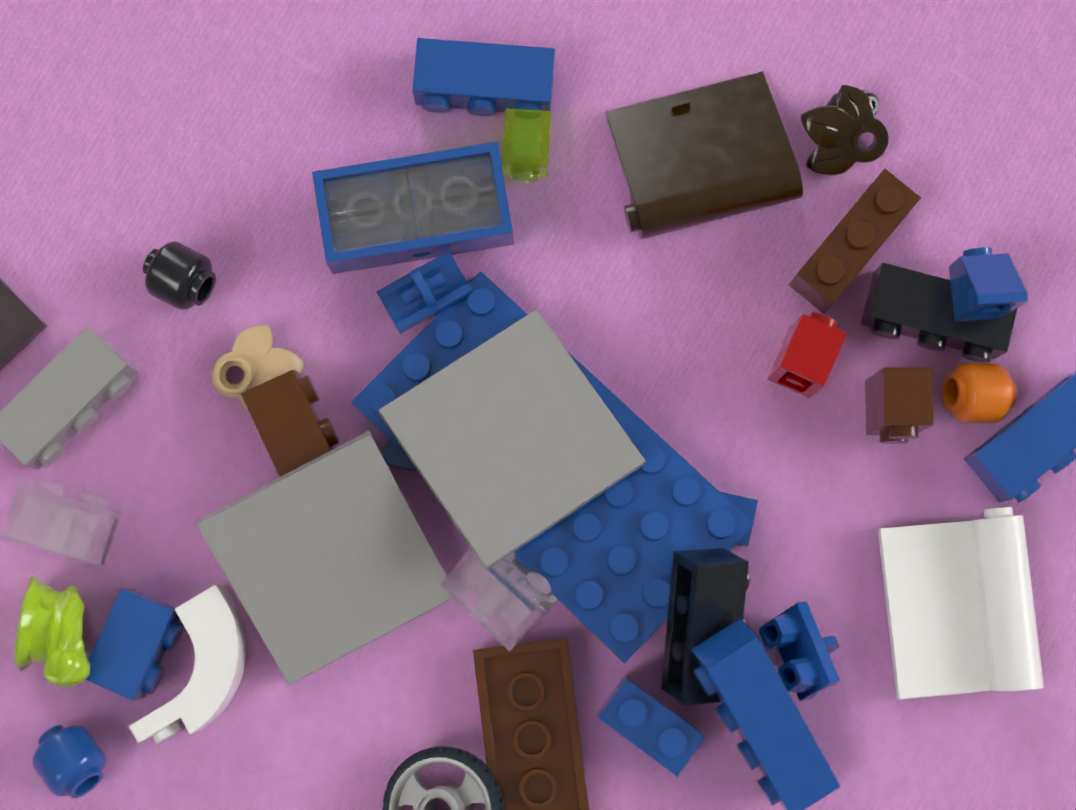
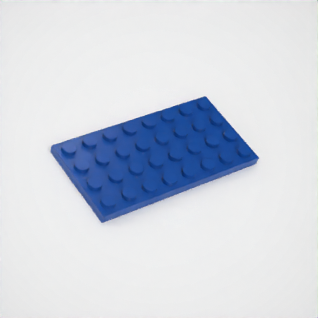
[351,271,754,664]

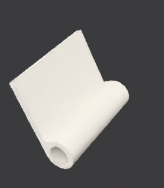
[878,507,1044,699]

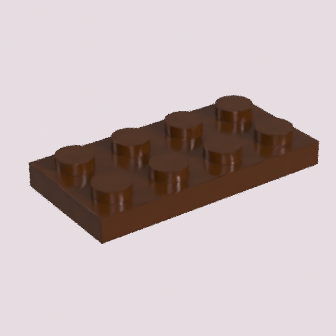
[473,638,589,810]

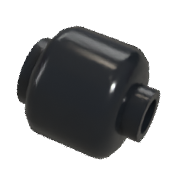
[143,241,216,310]

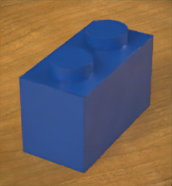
[85,588,184,701]
[596,676,706,777]

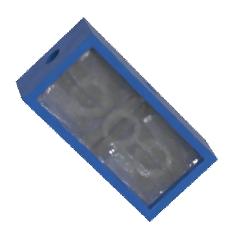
[312,141,514,274]

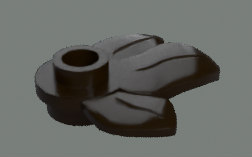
[800,85,889,175]

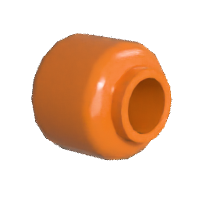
[942,363,1017,423]

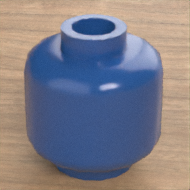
[32,725,106,798]

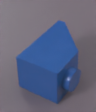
[949,247,1028,322]

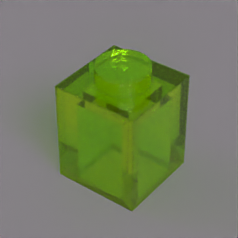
[501,108,552,182]

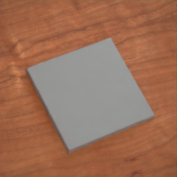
[379,309,646,571]
[196,431,457,685]

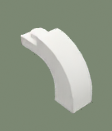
[129,584,247,745]

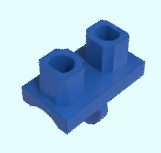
[376,251,473,334]
[759,601,840,701]

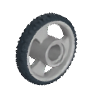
[382,746,505,810]

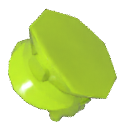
[14,576,90,687]

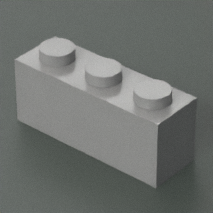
[0,326,138,470]

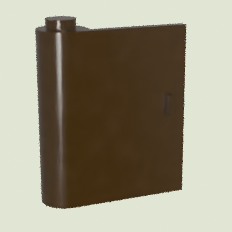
[606,71,803,239]

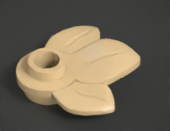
[212,325,305,412]

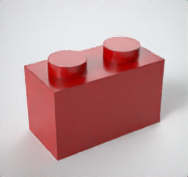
[767,313,847,398]

